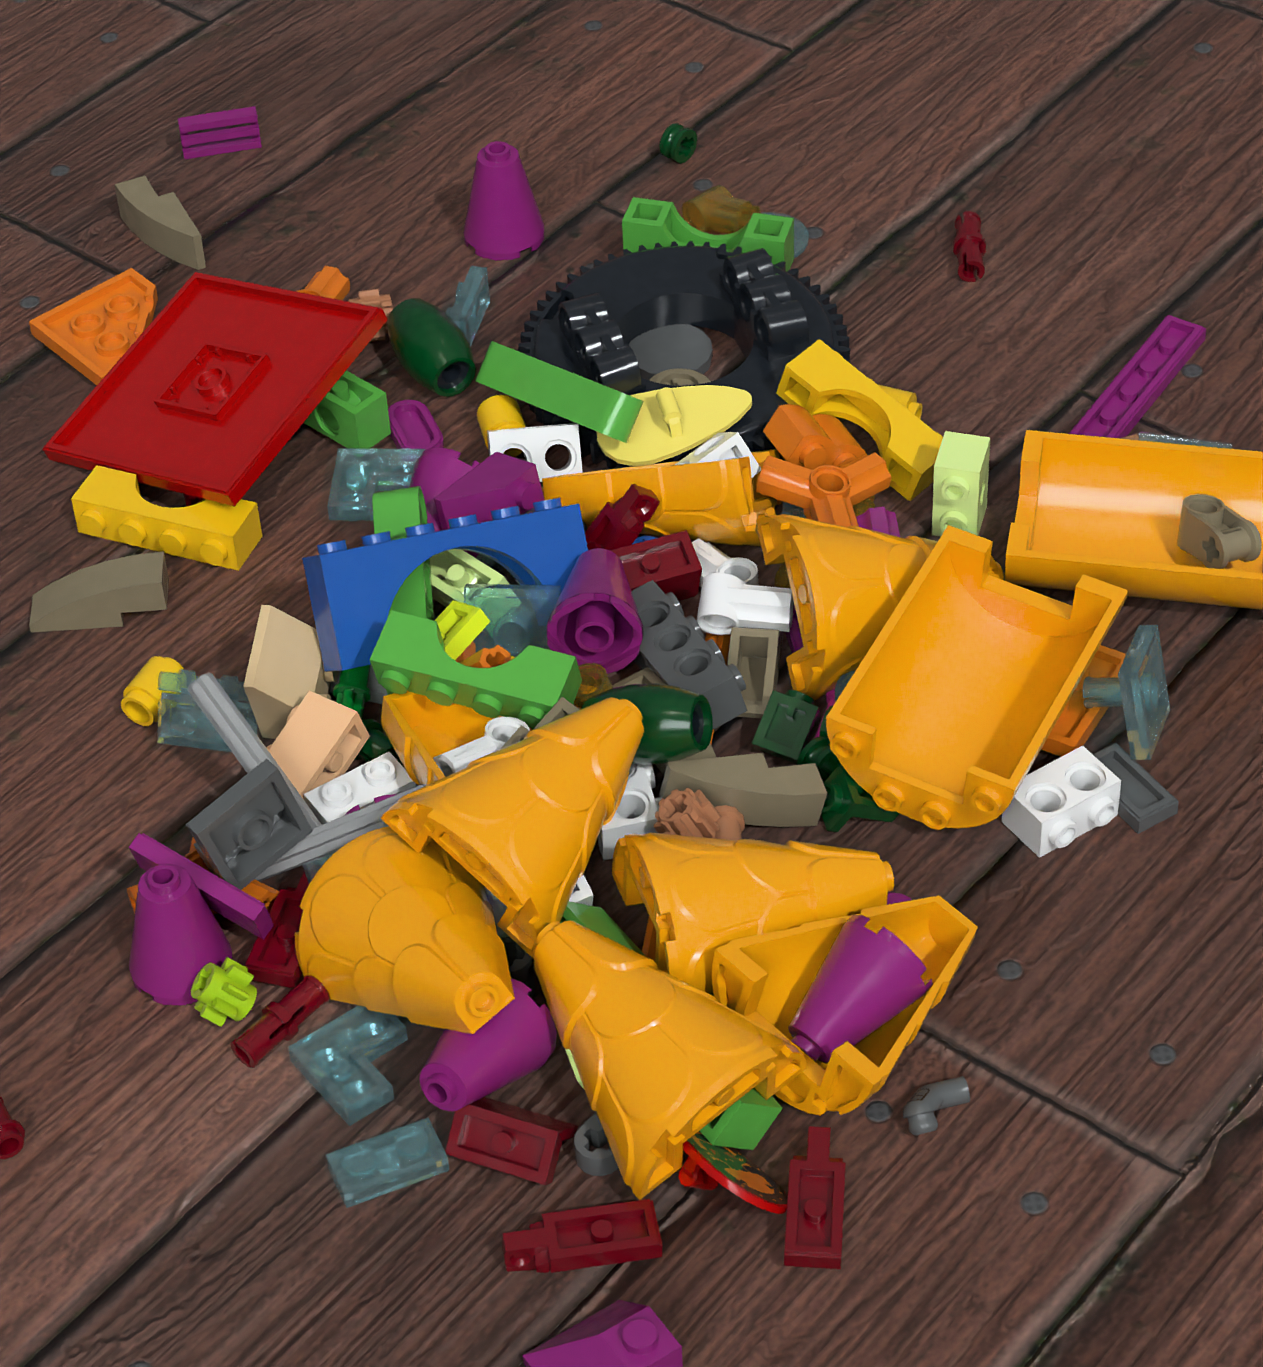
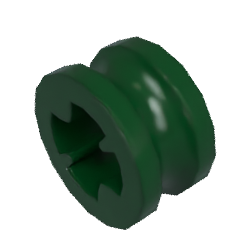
[660,123,697,164]
[797,736,841,783]

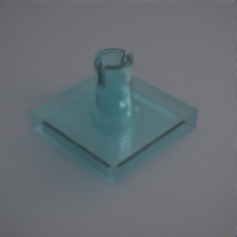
[464,583,561,657]
[1083,625,1170,760]

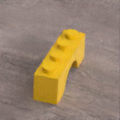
[776,339,943,502]
[71,465,263,571]

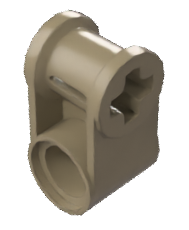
[1177,494,1262,569]

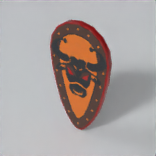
[678,1131,788,1214]

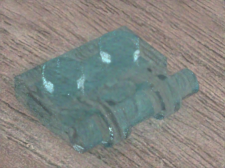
[157,669,257,752]

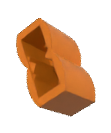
[763,404,867,470]

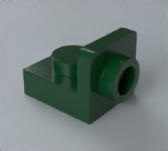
[752,689,821,764]
[821,764,900,832]

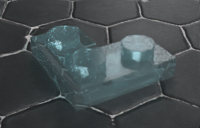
[327,448,425,521]
[288,1005,408,1126]

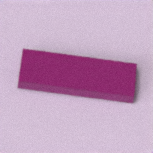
[129,833,274,940]

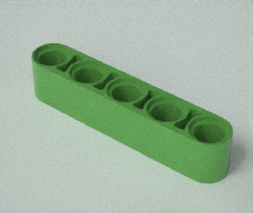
[475,341,644,443]
[372,486,434,695]

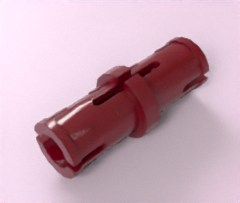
[953,211,986,282]
[230,975,330,1068]

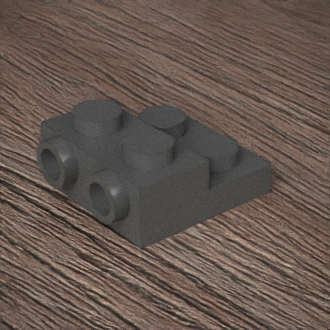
[186,758,313,890]

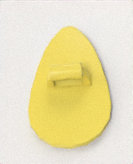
[596,385,752,467]

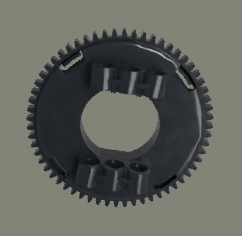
[518,241,850,469]

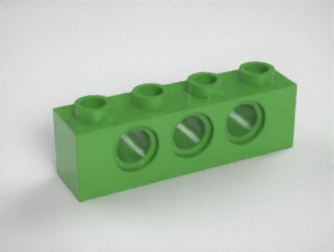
[304,370,391,455]

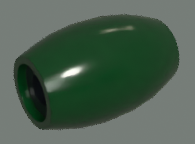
[387,298,476,397]
[582,683,713,764]

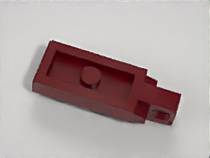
[585,484,660,550]
[245,863,322,988]
[784,1126,846,1270]
[502,1199,662,1273]

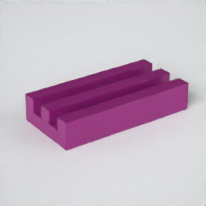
[177,106,262,160]

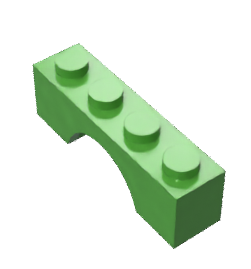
[622,197,794,272]
[370,610,582,729]

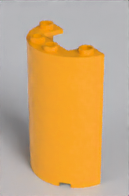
[1005,430,1263,610]
[826,525,1129,830]

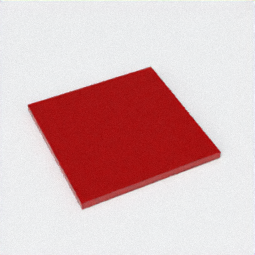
[42,272,388,507]

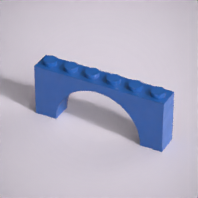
[302,498,588,672]

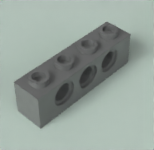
[632,580,747,729]

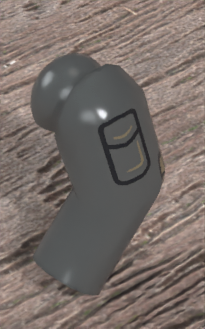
[903,1076,970,1136]

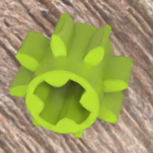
[191,957,257,1027]

